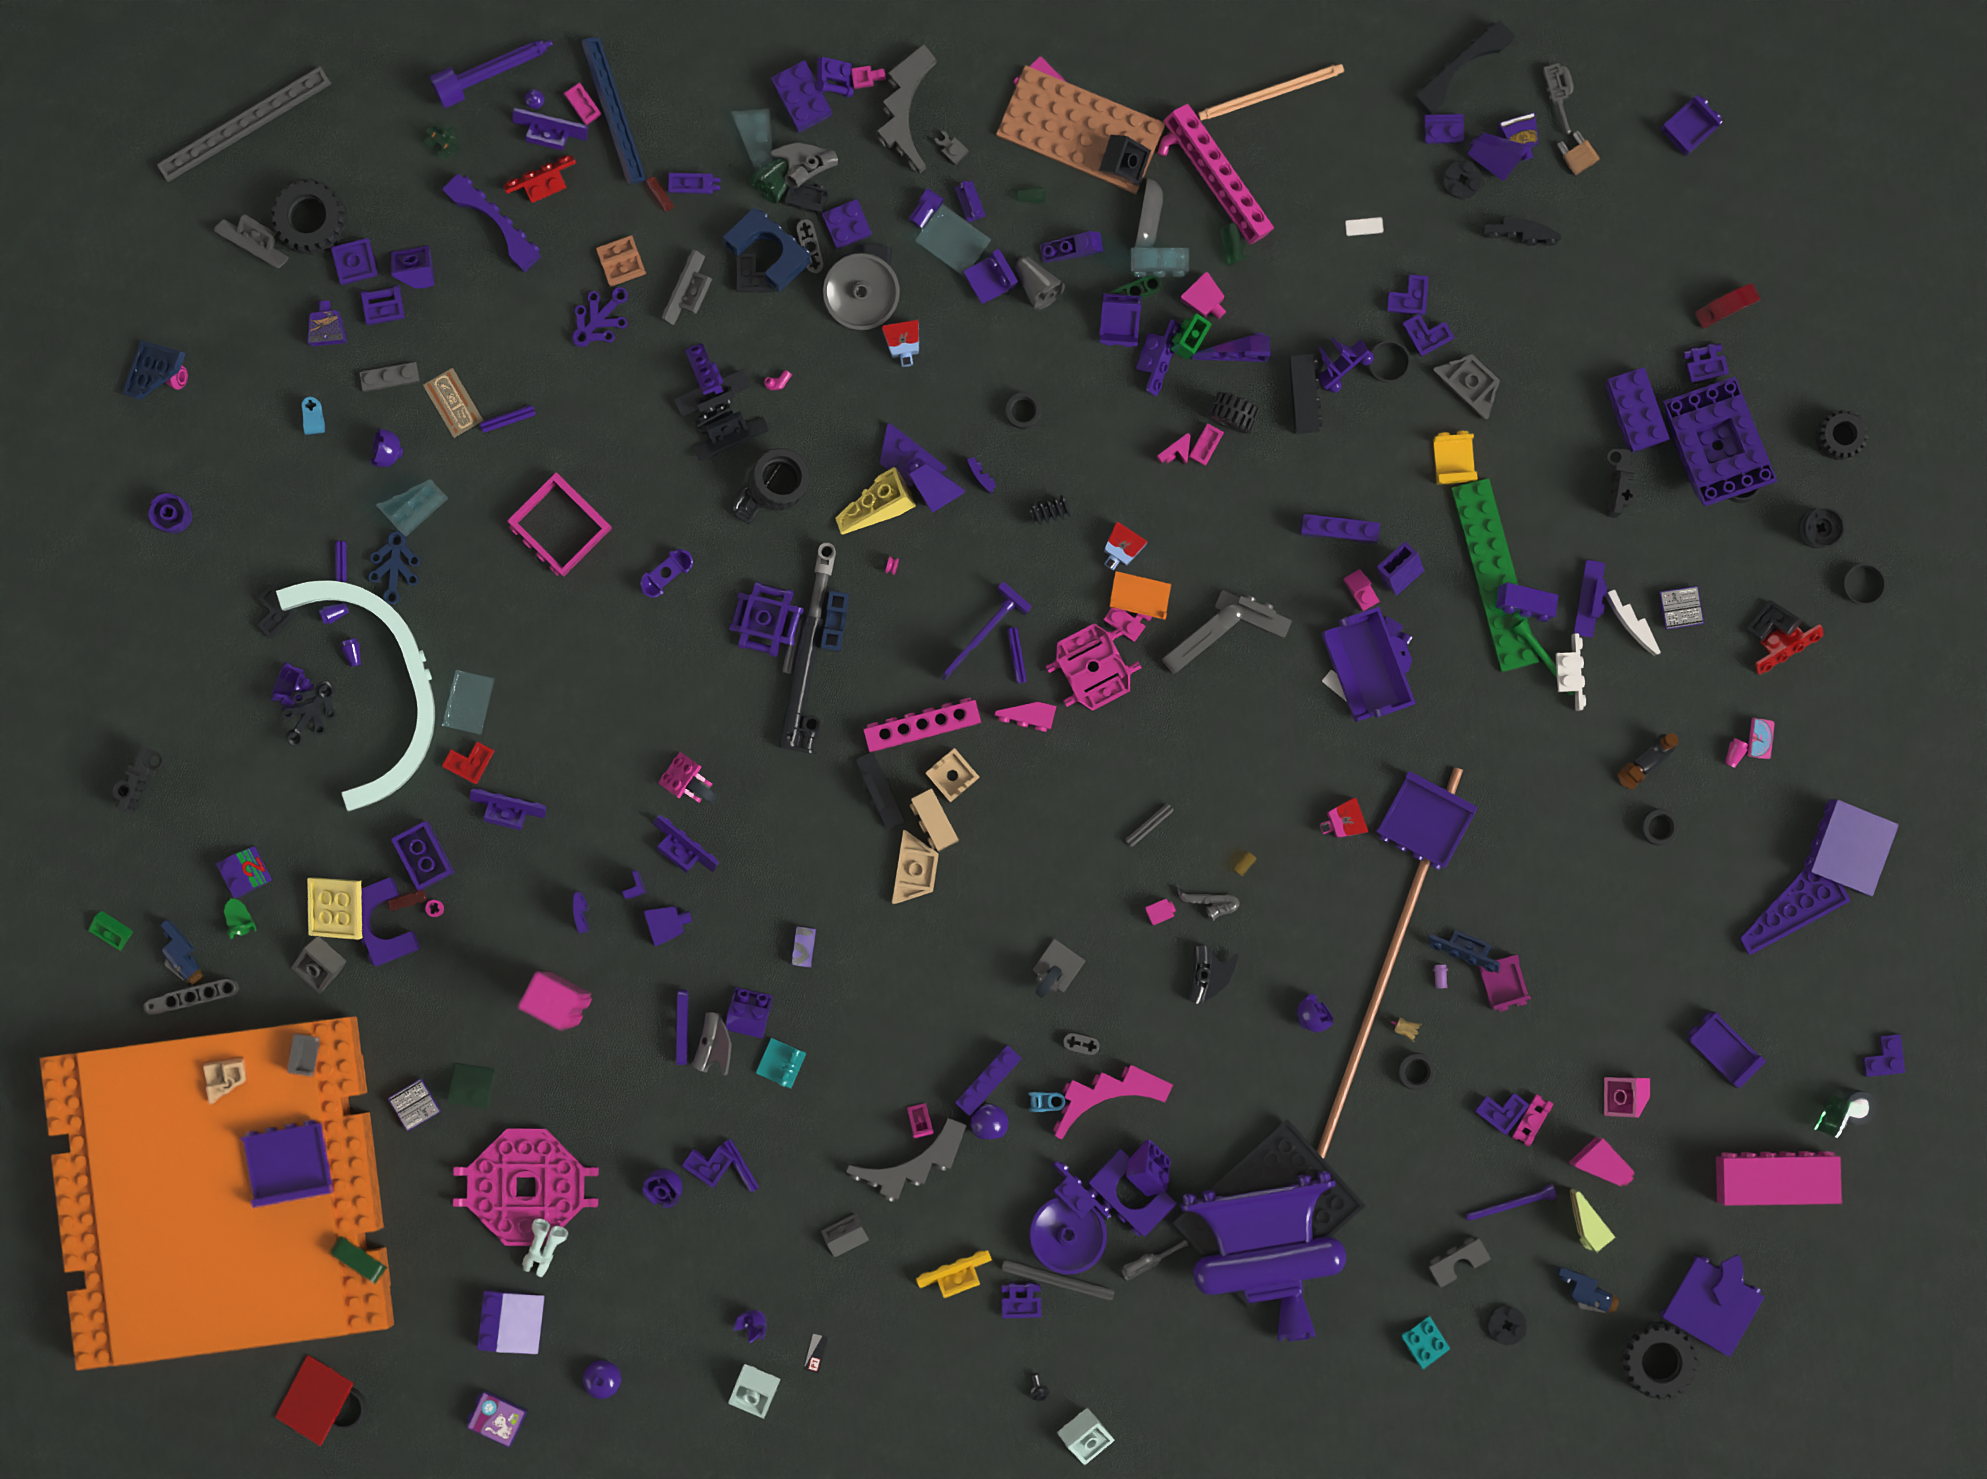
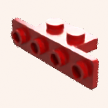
[503,155,576,203]
[1755,624,1823,675]

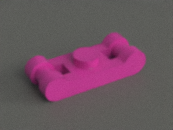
[1512,1094,1553,1147]

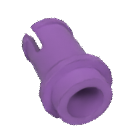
[1433,964,1448,988]

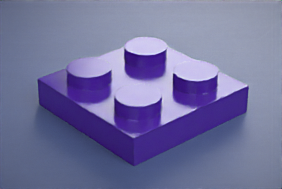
[822,199,872,249]
[331,238,379,285]

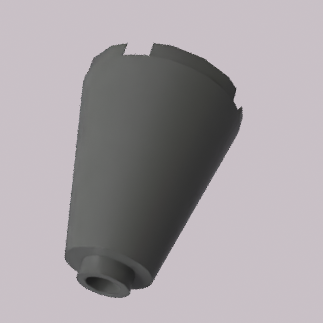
[1015,257,1065,310]

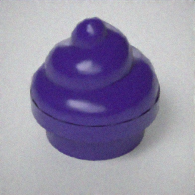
[525,90,544,109]

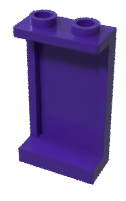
[1686,1011,1766,1089]

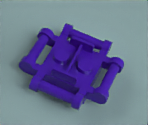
[729,582,803,657]

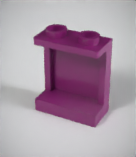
[1478,954,1531,1012]

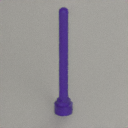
[1466,1184,1557,1221]

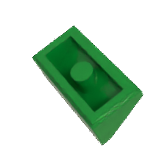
[88,911,133,951]

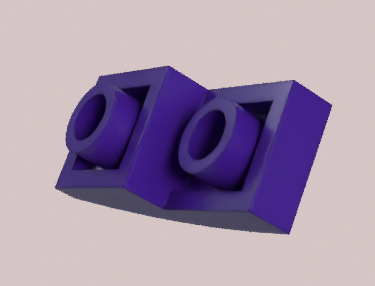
[967,457,996,494]

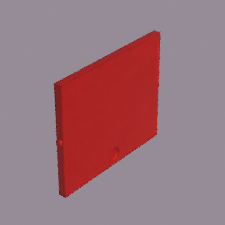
[275,1355,354,1446]

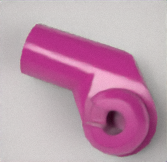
[764,370,792,390]

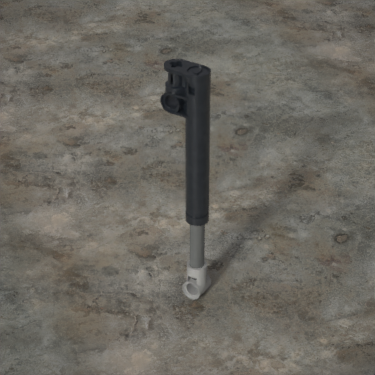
[778,543,836,755]

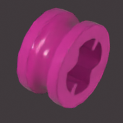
[885,556,899,575]
[425,900,444,917]

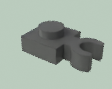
[934,131,969,165]

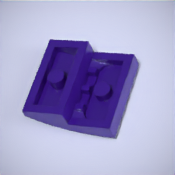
[573,892,590,934]

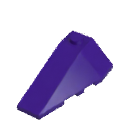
[1191,333,1270,362]

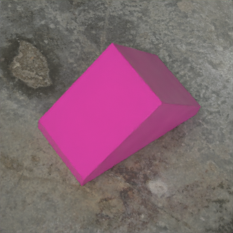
[907,1103,934,1138]

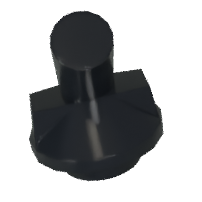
[1030,1373,1050,1402]

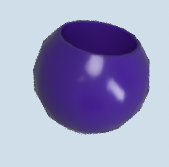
[971,1104,1009,1139]

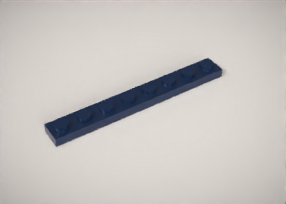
[581,38,646,184]

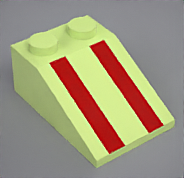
[1570,1189,1615,1252]

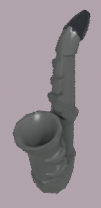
[1176,886,1240,922]

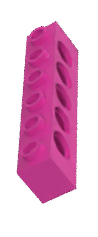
[864,698,981,752]

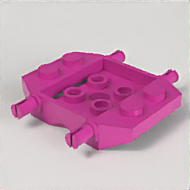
[1046,623,1142,711]

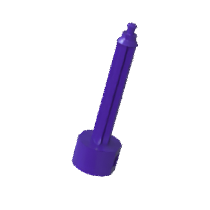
[429,39,553,109]

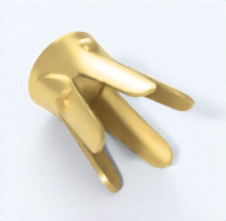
[1391,1018,1422,1042]

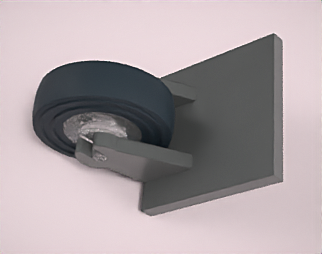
[1033,939,1086,998]

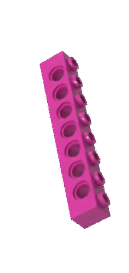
[1164,104,1274,245]

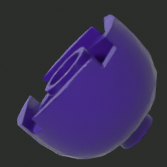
[370,428,403,468]
[1297,994,1334,1033]
[643,1168,683,1208]
[582,1359,622,1399]

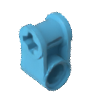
[302,397,325,435]
[1028,1092,1066,1112]

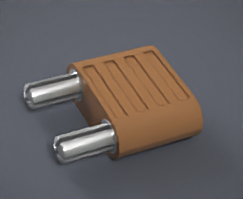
[1557,131,1600,175]

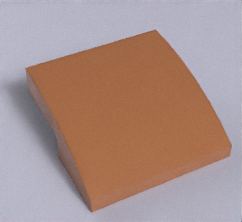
[596,235,646,287]

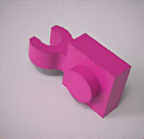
[852,66,886,89]

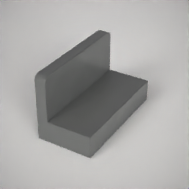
[822,1214,869,1257]

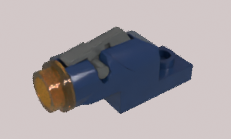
[161,920,204,986]
[1556,1266,1619,1313]

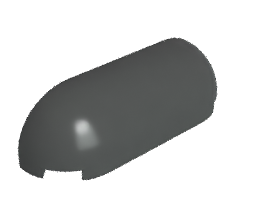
[1134,178,1163,253]

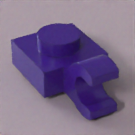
[1384,616,1412,645]

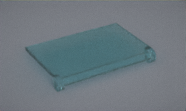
[442,670,494,734]

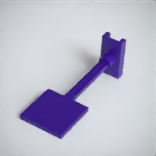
[942,581,1032,681]

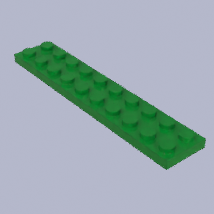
[1451,478,1539,672]

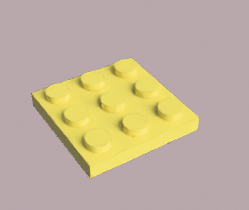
[307,877,362,939]

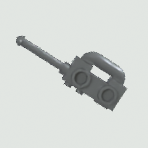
[1543,63,1574,134]
[1121,1240,1188,1281]

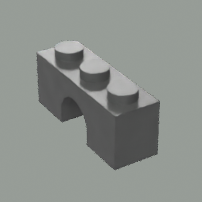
[1427,1236,1491,1288]

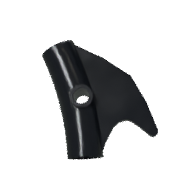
[1186,946,1239,1005]

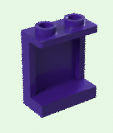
[1660,95,1722,156]
[1099,293,1141,347]

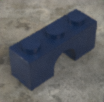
[821,591,850,652]

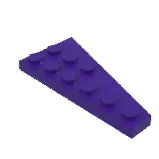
[1739,868,1851,955]

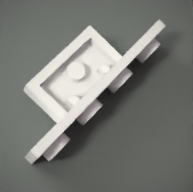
[1556,633,1586,711]

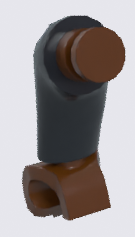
[1617,733,1679,790]

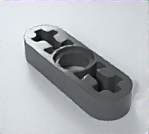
[797,219,824,275]

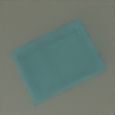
[915,204,991,276]

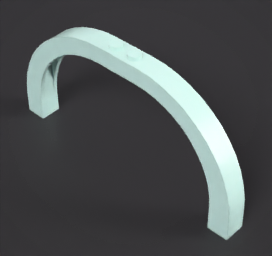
[276,581,435,811]

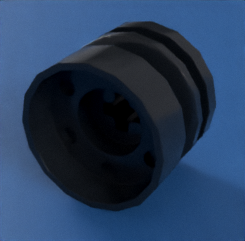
[1797,507,1845,549]

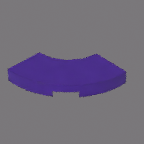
[1712,1254,1743,1307]

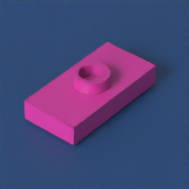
[564,83,602,125]
[1189,423,1224,466]

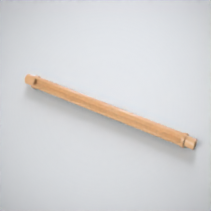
[1198,64,1344,121]

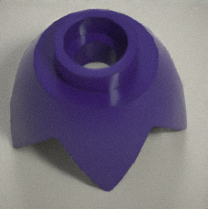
[733,1310,767,1343]

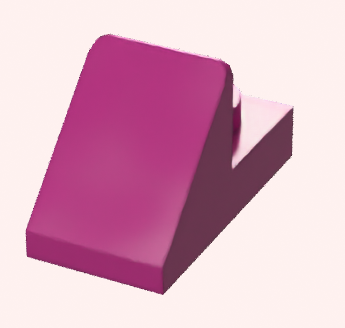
[1157,433,1190,465]
[1343,569,1380,612]

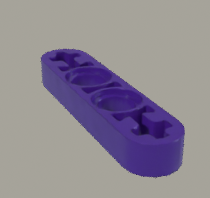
[677,990,688,1065]

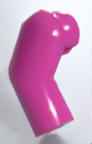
[1158,133,1179,156]

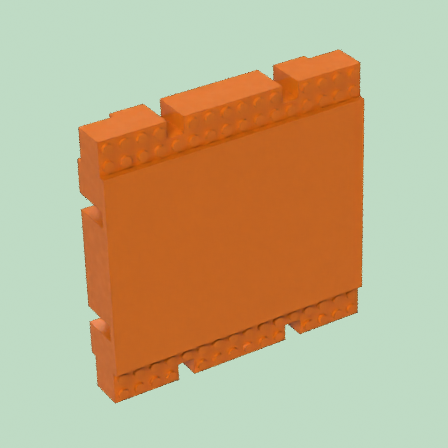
[40,1016,394,1370]

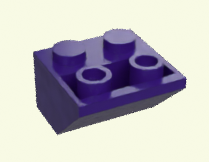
[726,987,773,1039]
[1126,1139,1171,1196]

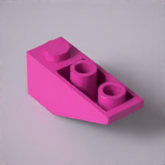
[995,702,1056,732]

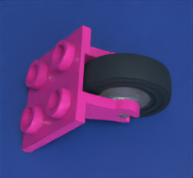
[658,752,718,804]

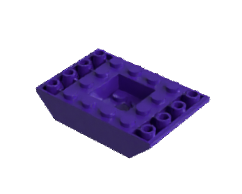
[1663,377,1777,507]

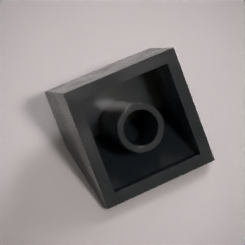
[1099,135,1151,186]

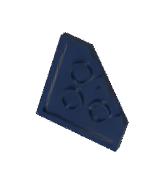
[122,340,186,400]

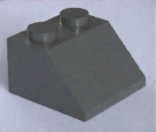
[291,936,347,994]

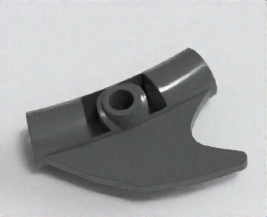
[771,143,838,189]
[691,1012,731,1075]

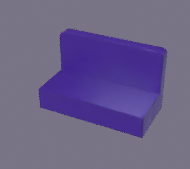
[622,870,647,899]

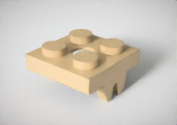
[926,748,980,802]

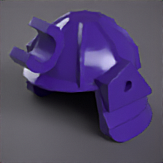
[270,662,314,706]

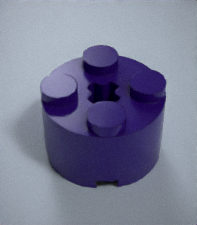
[149,493,192,534]

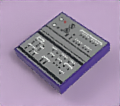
[1659,586,1704,630]
[388,1078,441,1132]

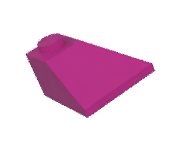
[1604,1077,1650,1117]

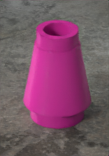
[1725,738,1749,768]

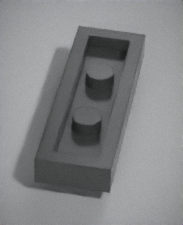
[359,362,420,392]

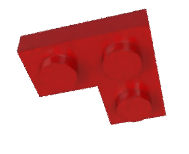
[442,742,495,785]

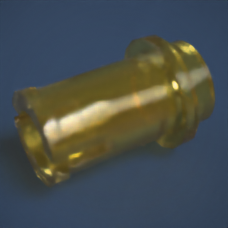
[1234,852,1257,876]

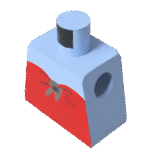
[882,320,919,367]
[1104,521,1148,570]

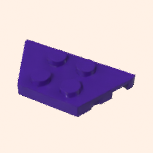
[880,423,947,487]

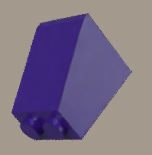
[903,458,965,513]

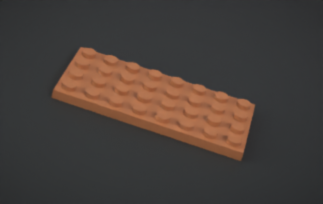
[996,66,1165,194]

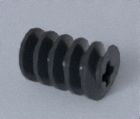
[1029,495,1071,527]

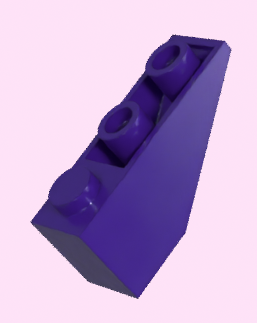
[1040,231,1103,263]

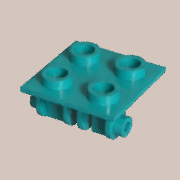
[756,1038,806,1089]
[1401,1316,1450,1370]

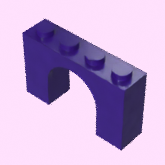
[361,878,421,967]
[1088,1149,1177,1237]

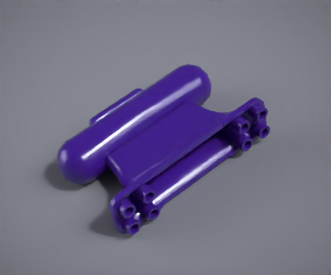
[1180,1171,1346,1303]

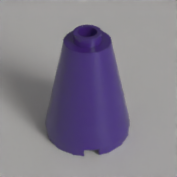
[1277,1294,1316,1342]

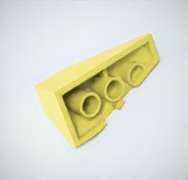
[836,467,916,535]

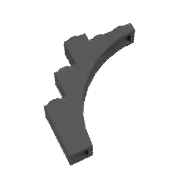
[877,45,936,173]
[846,1118,966,1201]

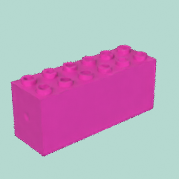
[518,972,592,1030]
[1716,1151,1842,1205]

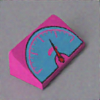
[1748,718,1774,759]

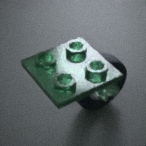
[1815,1090,1875,1139]

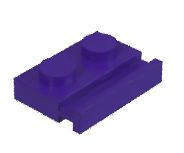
[1424,114,1464,144]

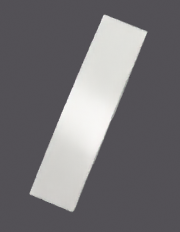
[1606,589,1661,656]

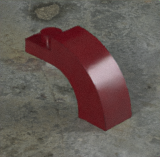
[1695,283,1761,329]

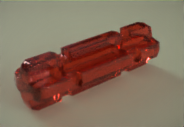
[646,177,674,212]
[389,890,427,911]

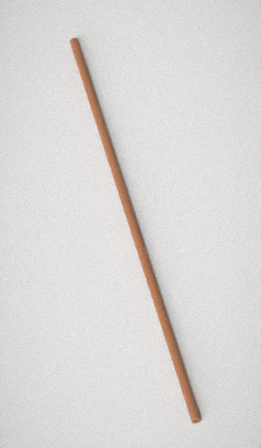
[1317,767,1463,1159]

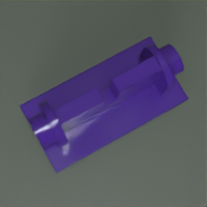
[955,181,986,223]

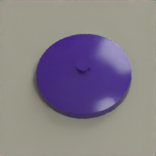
[1029,1197,1107,1275]

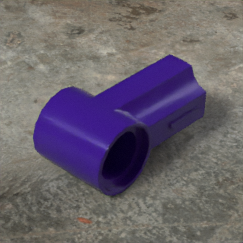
[909,188,944,229]

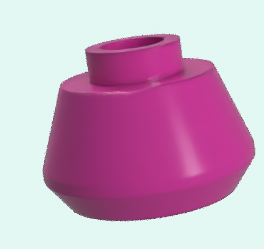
[165,365,188,390]

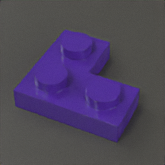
[1387,275,1429,315]
[1402,314,1454,357]
[1863,1034,1905,1077]
[1475,1093,1529,1135]
[682,1145,736,1188]

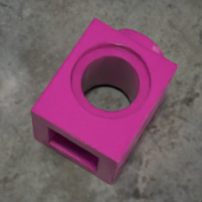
[1145,899,1176,925]

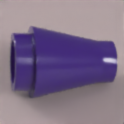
[319,602,349,625]
[341,638,361,667]

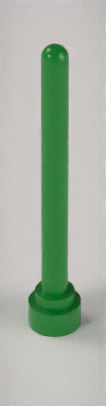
[1512,619,1575,695]

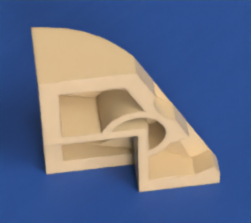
[204,1057,246,1104]

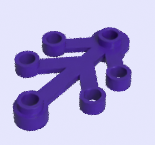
[572,287,628,347]

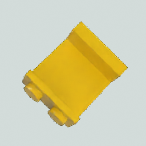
[1433,431,1477,484]

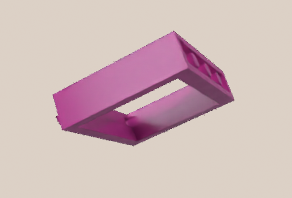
[508,472,612,577]

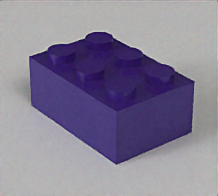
[771,60,832,133]
[391,821,455,891]

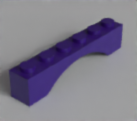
[442,173,541,272]

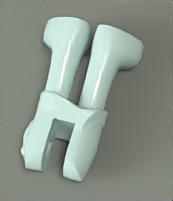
[522,1219,568,1277]

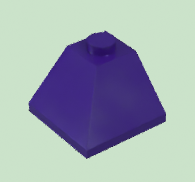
[391,246,434,289]

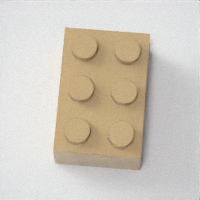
[910,788,959,852]

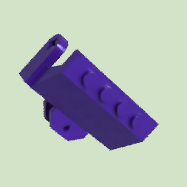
[1321,607,1416,722]

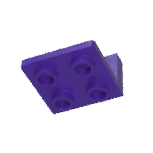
[963,249,1018,304]

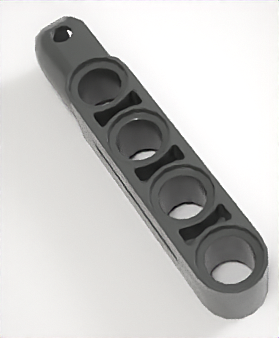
[1161,604,1243,675]
[143,979,239,1015]

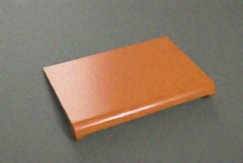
[1109,571,1171,620]

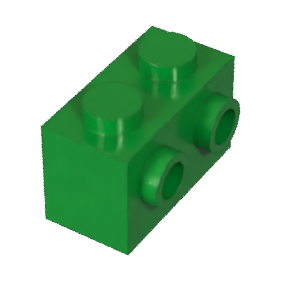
[1171,313,1212,360]

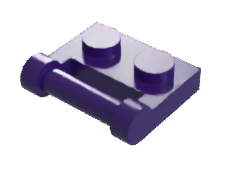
[817,57,854,98]
[361,285,405,325]

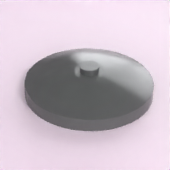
[823,253,900,330]

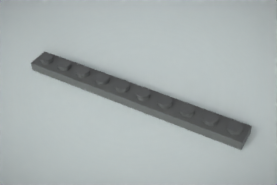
[157,66,331,182]

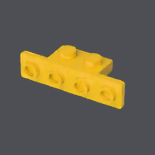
[916,1250,992,1298]

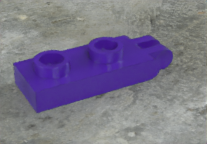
[669,173,721,194]

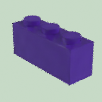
[1496,582,1558,622]

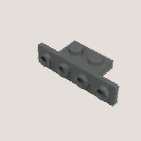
[214,214,288,268]
[662,250,712,325]
[1215,591,1292,638]

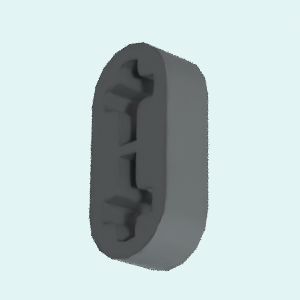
[1063,1033,1100,1055]

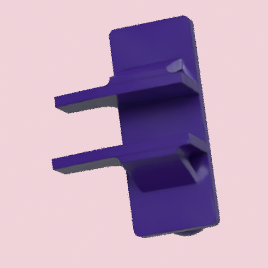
[1318,337,1374,393]

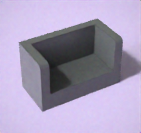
[287,1034,320,1077]

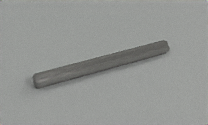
[1002,1260,1114,1300]

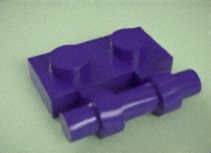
[1683,343,1729,383]
[1002,1282,1041,1318]

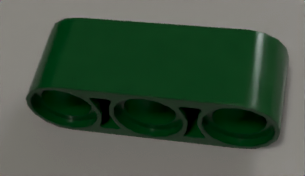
[1110,275,1161,300]
[329,1236,387,1284]

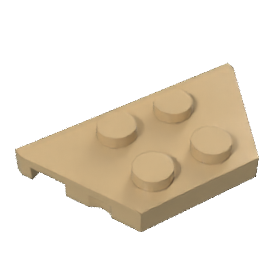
[892,830,939,904]

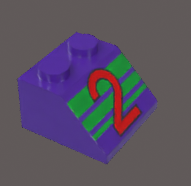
[217,846,272,898]

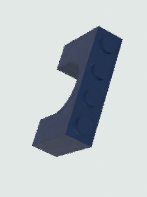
[723,207,810,293]

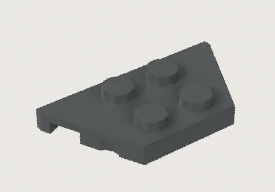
[1432,354,1500,421]

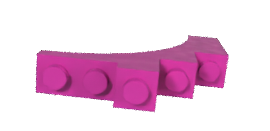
[1053,1064,1173,1139]

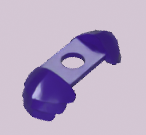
[640,549,693,598]

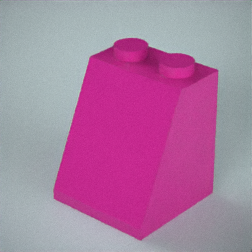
[1569,1136,1635,1186]

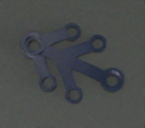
[369,531,421,605]

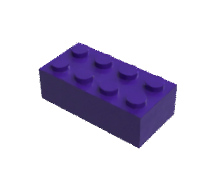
[1605,367,1669,454]

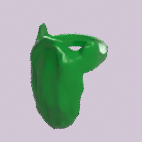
[224,898,256,940]

